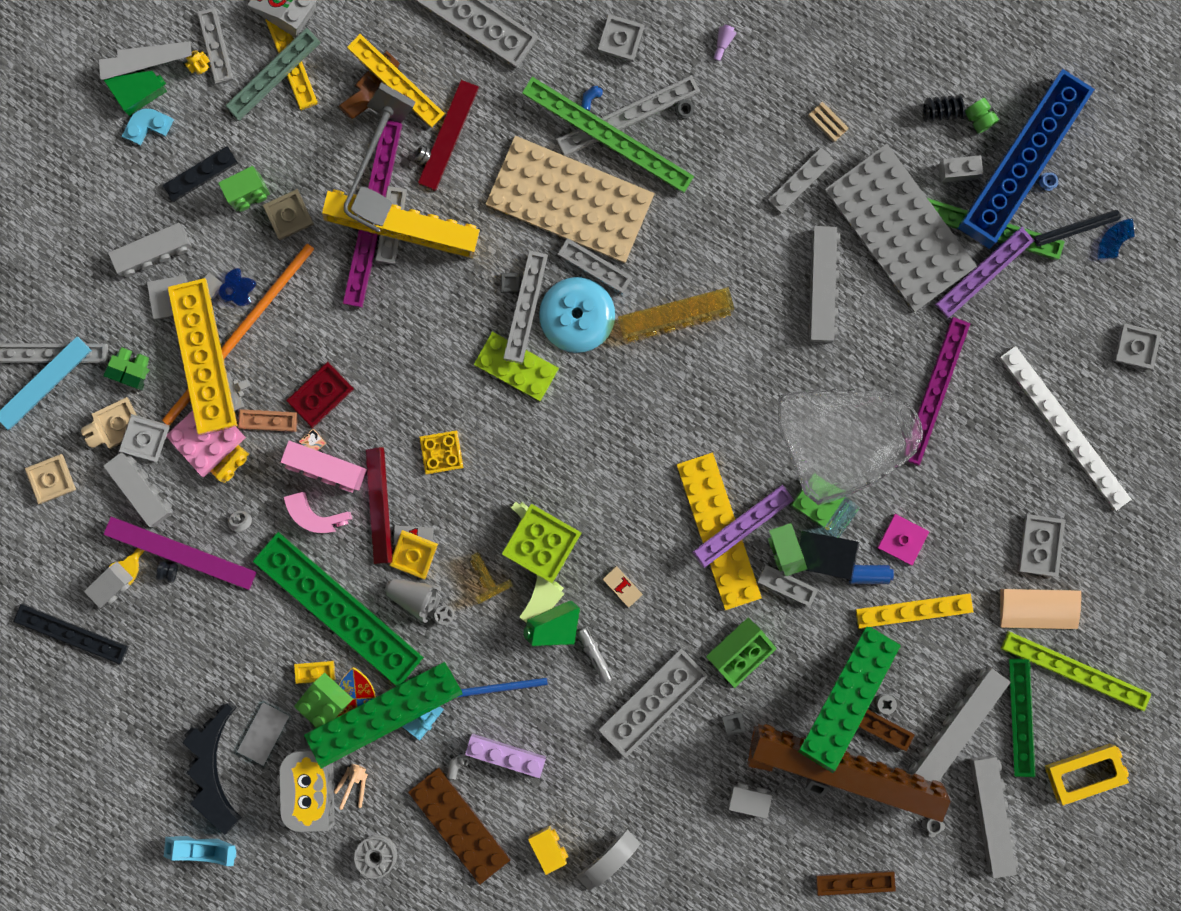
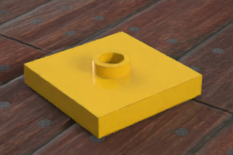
[389,530,438,580]

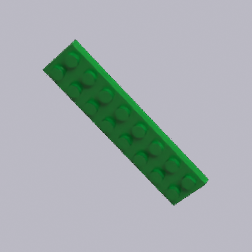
[798,627,901,773]
[304,662,463,769]

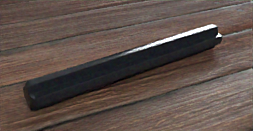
[1034,210,1121,247]

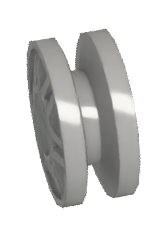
[354,835,397,879]

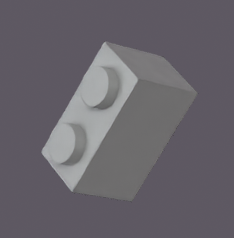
[939,155,983,183]
[84,562,133,608]
[727,782,772,819]

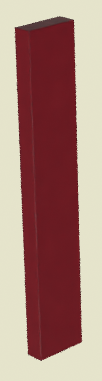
[418,80,479,191]
[366,447,392,564]

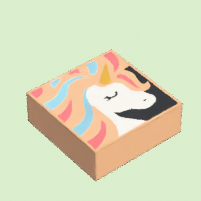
[299,429,326,451]

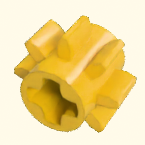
[185,50,210,75]

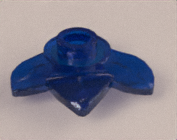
[219,268,256,306]

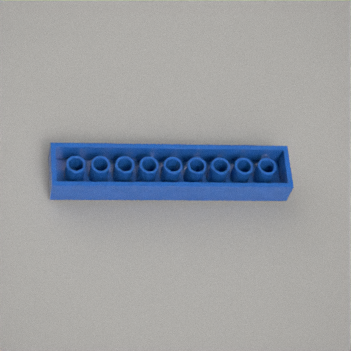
[957,69,1095,249]

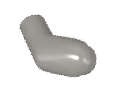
[447,754,470,779]

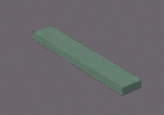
[225,28,321,121]

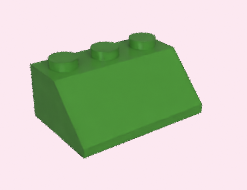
[706,617,777,688]

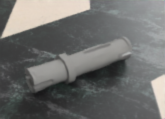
[576,627,614,684]

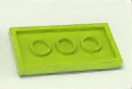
[474,331,559,402]

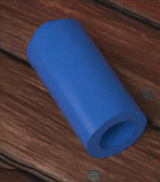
[849,565,894,584]

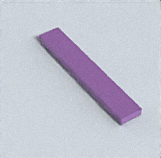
[935,227,1034,318]
[692,485,794,568]

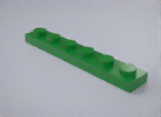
[1009,659,1036,777]

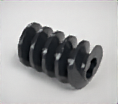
[923,95,965,122]

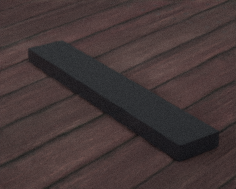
[13,604,129,664]

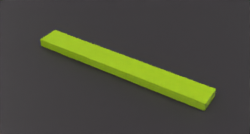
[1001,631,1151,711]

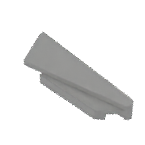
[99,41,192,80]

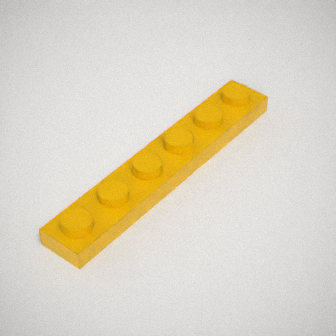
[347,34,445,128]
[855,593,974,628]

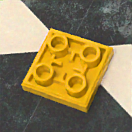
[419,430,464,475]

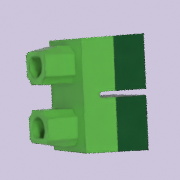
[103,347,150,391]

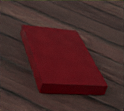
[286,361,354,428]

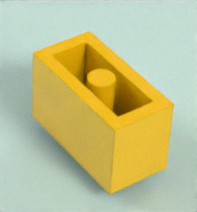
[528,826,569,875]

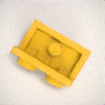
[210,445,249,483]

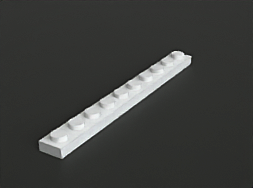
[999,346,1132,511]

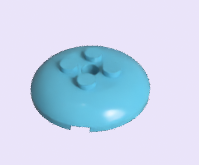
[539,277,615,353]

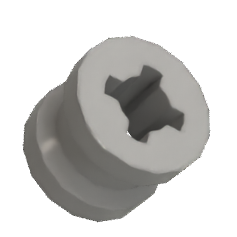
[434,605,455,625]
[875,694,897,714]

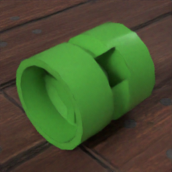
[965,98,999,134]

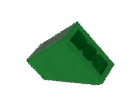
[104,71,167,116]
[523,601,580,646]

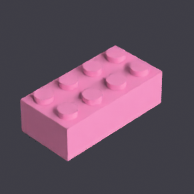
[281,441,367,493]

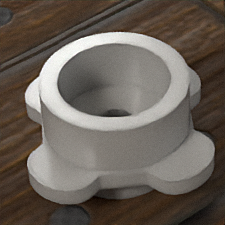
[921,818,945,837]

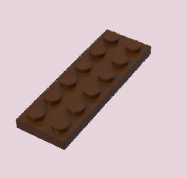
[408,767,511,885]

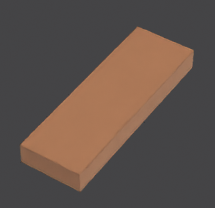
[238,409,298,432]

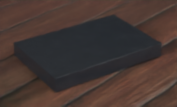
[799,531,860,580]

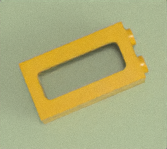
[1045,744,1129,805]

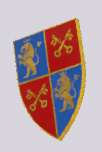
[338,667,376,717]

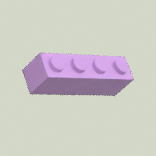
[465,734,546,778]

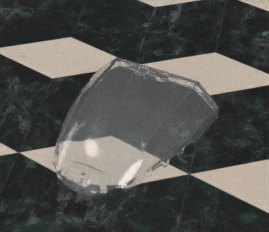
[778,388,923,505]

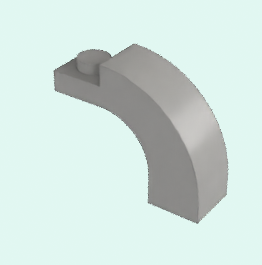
[576,829,640,891]

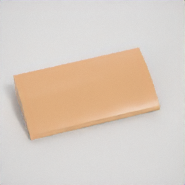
[1000,589,1081,629]

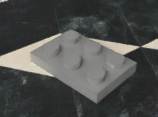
[1018,514,1065,577]

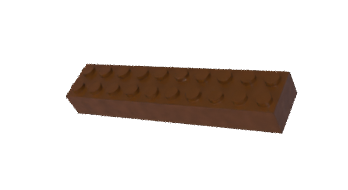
[750,724,951,822]

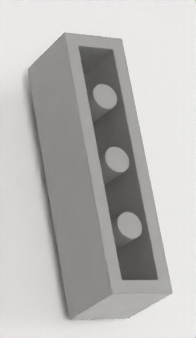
[108,223,192,277]
[104,452,173,527]

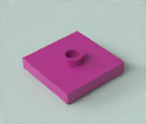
[877,514,930,566]

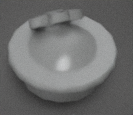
[228,511,252,532]

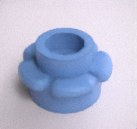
[1039,172,1058,191]

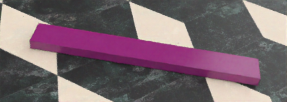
[901,317,971,466]
[103,517,257,590]

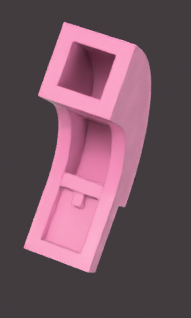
[284,492,352,533]

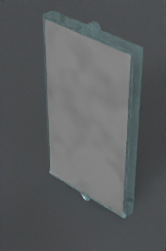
[236,701,291,767]

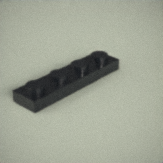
[163,146,238,202]

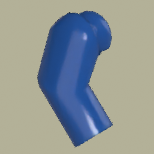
[581,86,603,111]

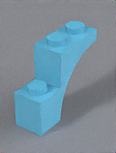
[164,836,236,866]

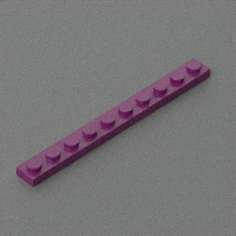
[343,121,403,308]

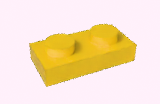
[294,661,336,684]

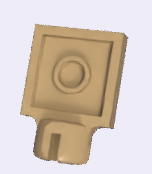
[81,397,137,449]

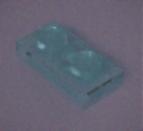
[823,497,860,538]

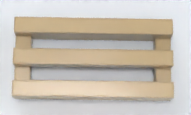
[808,102,849,142]

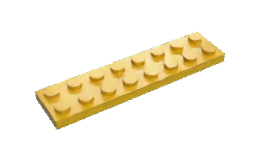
[168,278,237,435]
[676,453,762,610]

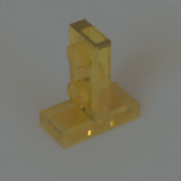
[470,552,514,604]

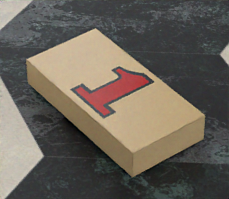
[603,566,643,608]

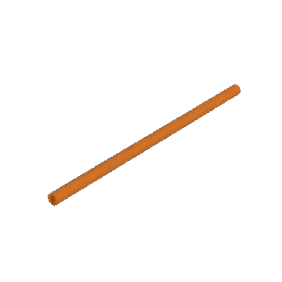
[162,243,314,426]

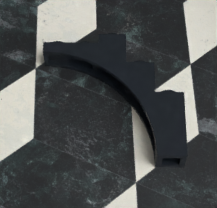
[182,702,242,835]

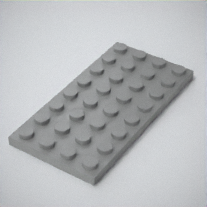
[825,144,977,312]

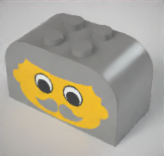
[277,748,335,832]

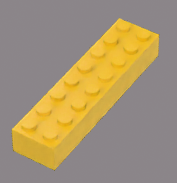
[322,189,480,258]

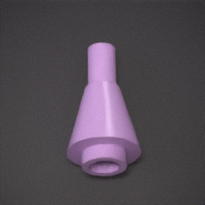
[713,24,737,61]

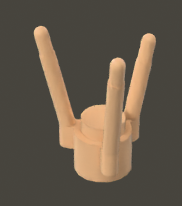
[334,764,368,810]

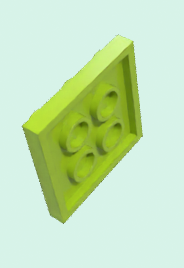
[502,504,581,583]

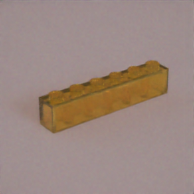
[617,287,735,343]

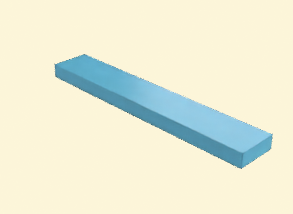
[0,337,92,430]

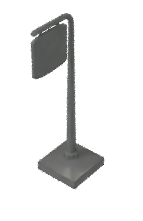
[344,83,415,232]

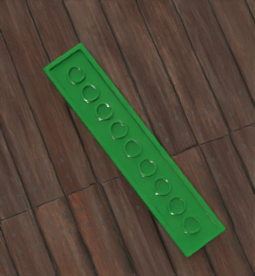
[253,532,424,686]

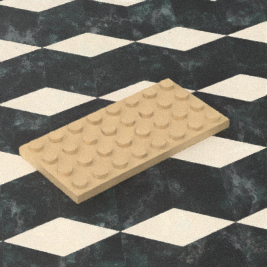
[486,136,655,263]

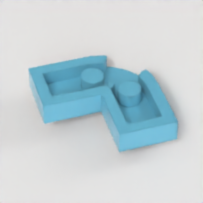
[122,109,174,146]

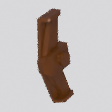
[337,50,400,119]

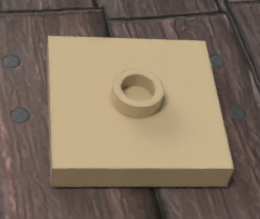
[25,454,76,504]

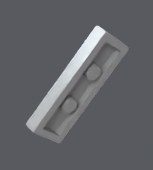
[757,565,818,607]

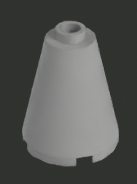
[385,579,441,623]

